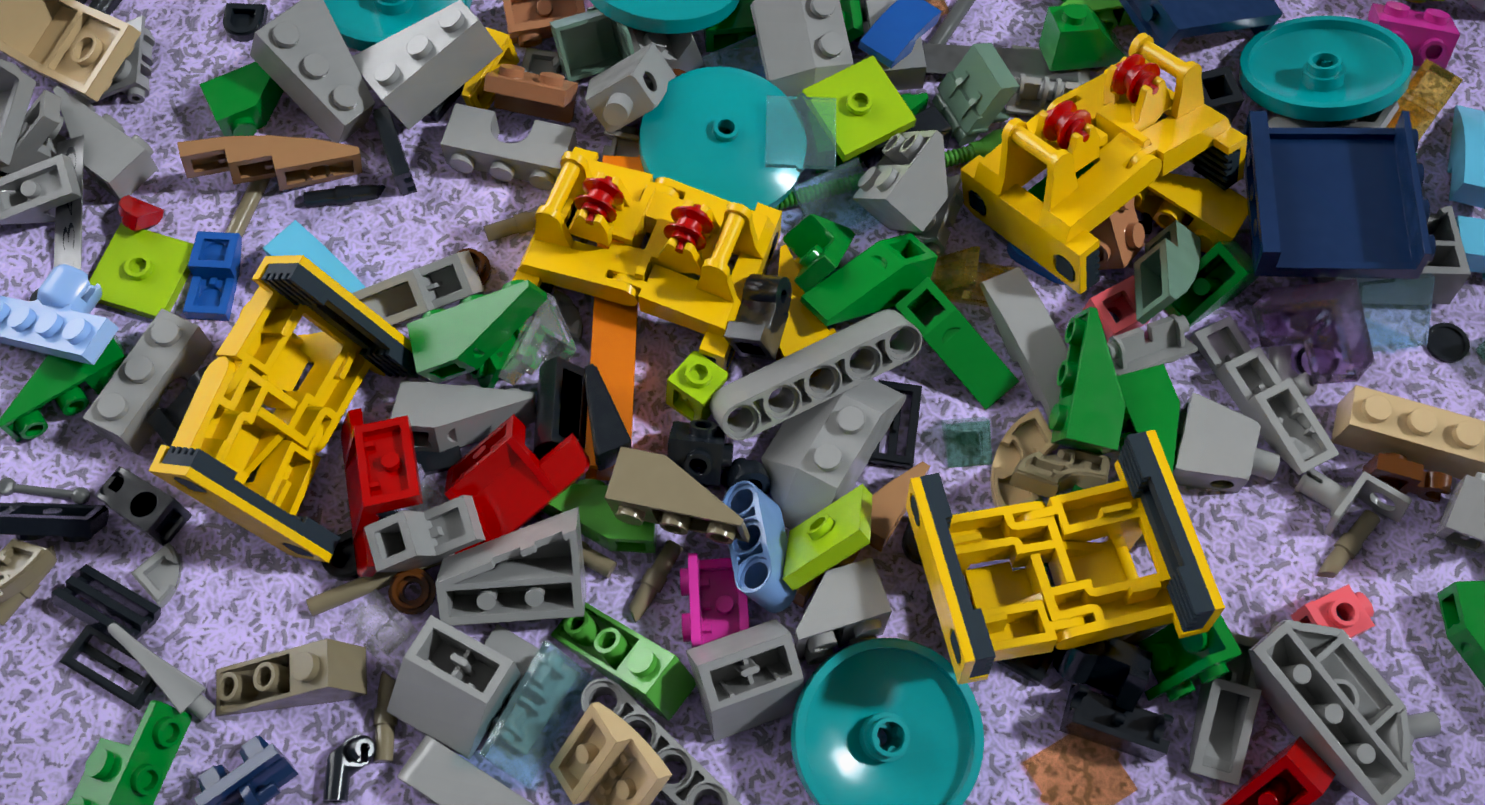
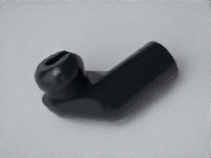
[323,735,376,802]

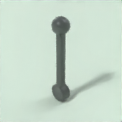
[0,477,90,504]

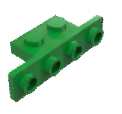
[66,700,192,805]

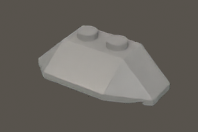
[750,0,854,121]
[761,379,906,530]
[1248,619,1416,805]

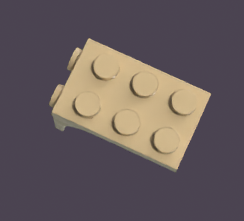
[0,0,141,102]

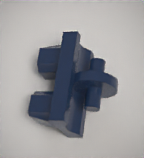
[194,735,298,805]

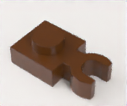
[1362,453,1452,502]

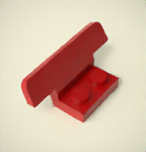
[341,408,423,577]
[444,414,590,554]

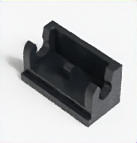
[1059,684,1174,762]

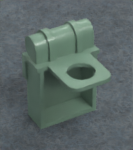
[549,6,634,81]
[932,43,1020,147]

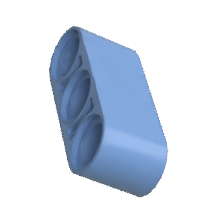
[722,481,797,613]

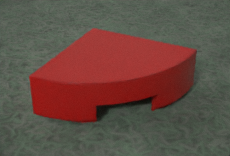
[118,195,164,232]

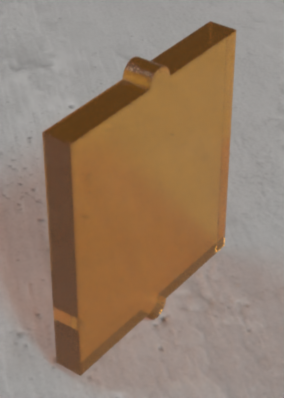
[1023,734,1138,805]

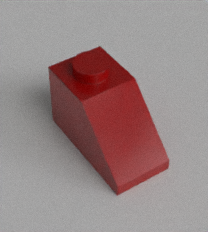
[1221,736,1336,805]

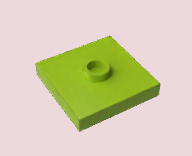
[801,55,916,162]
[89,223,194,320]
[782,484,873,590]

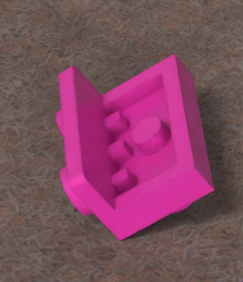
[1368,1,1460,71]
[680,553,750,648]

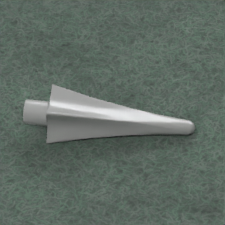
[107,623,216,721]

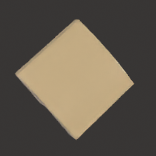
[549,702,673,805]

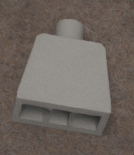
[585,42,676,133]
[1173,393,1280,493]

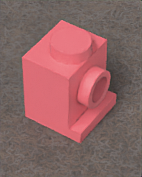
[1082,275,1150,343]
[1290,584,1375,639]

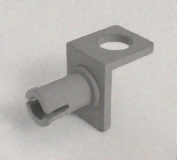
[1295,468,1412,537]

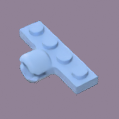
[0,264,119,365]

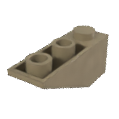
[604,447,750,544]
[216,638,367,716]

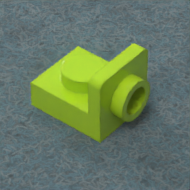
[665,351,728,421]

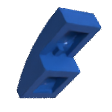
[858,0,942,68]
[183,231,242,321]

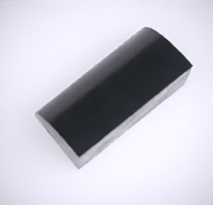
[533,357,588,460]

